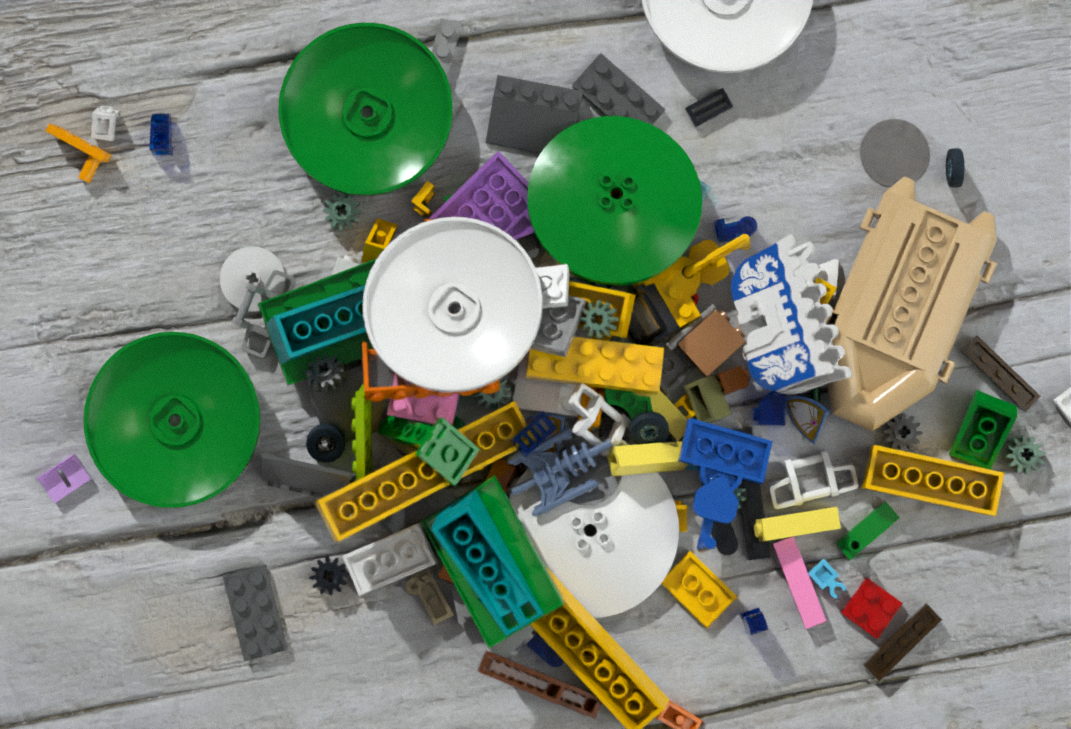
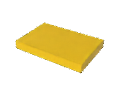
[661,551,737,628]

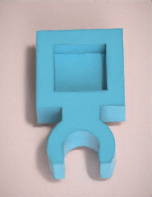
[808,559,846,599]

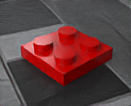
[840,577,903,639]

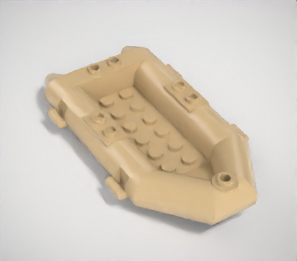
[826,177,997,431]

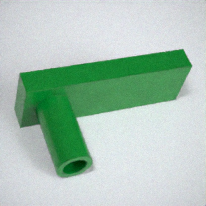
[835,501,900,560]

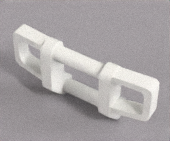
[568,384,636,457]
[768,450,859,509]

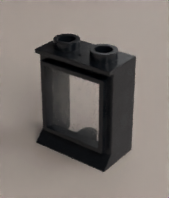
[628,283,680,346]

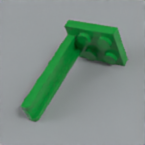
[377,416,480,486]

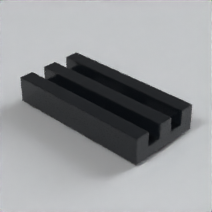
[685,88,733,128]

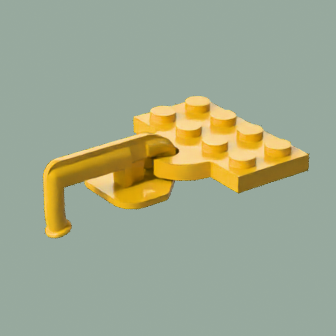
[632,234,751,337]

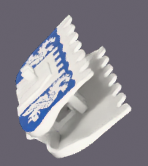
[731,234,852,395]

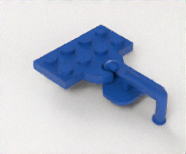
[678,418,773,553]

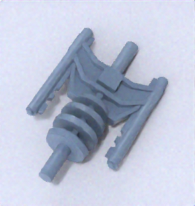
[507,427,613,517]

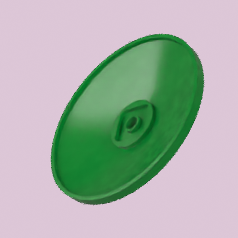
[278,23,453,196]
[527,116,702,285]
[83,332,261,508]

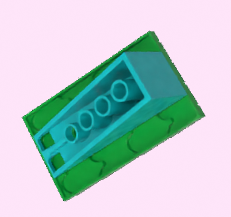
[257,258,377,386]
[421,475,564,648]

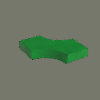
[603,388,653,420]

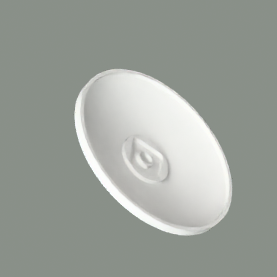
[641,0,813,73]
[363,217,543,393]
[509,446,679,618]

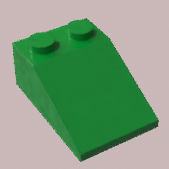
[949,390,1017,470]

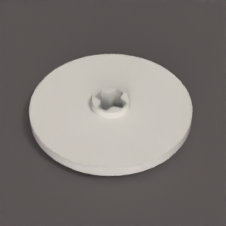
[220,246,285,312]

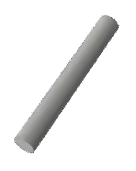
[665,304,717,351]

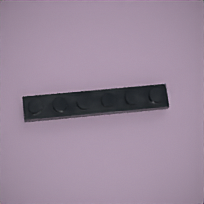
[733,427,771,560]

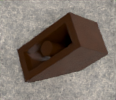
[716,365,750,396]

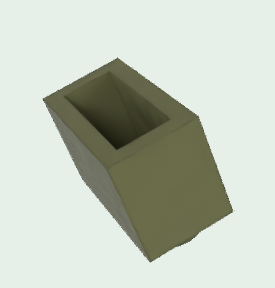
[684,374,731,423]

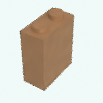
[677,309,746,377]

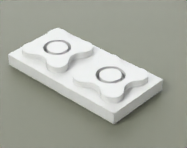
[535,264,569,309]
[342,522,438,596]

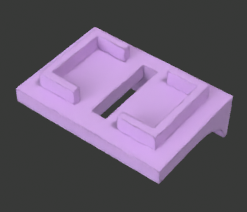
[36,454,92,503]

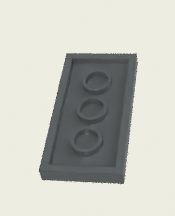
[572,53,665,125]
[222,564,288,662]

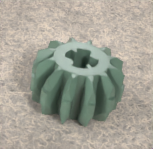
[580,300,619,339]
[474,378,511,410]

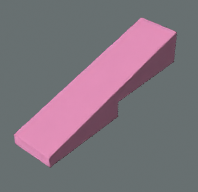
[773,536,826,629]

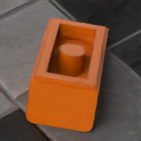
[655,700,703,729]

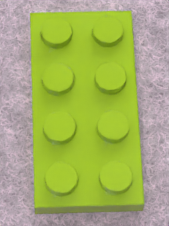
[351,384,372,481]

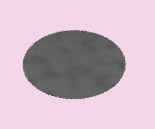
[860,119,929,187]
[559,438,622,505]

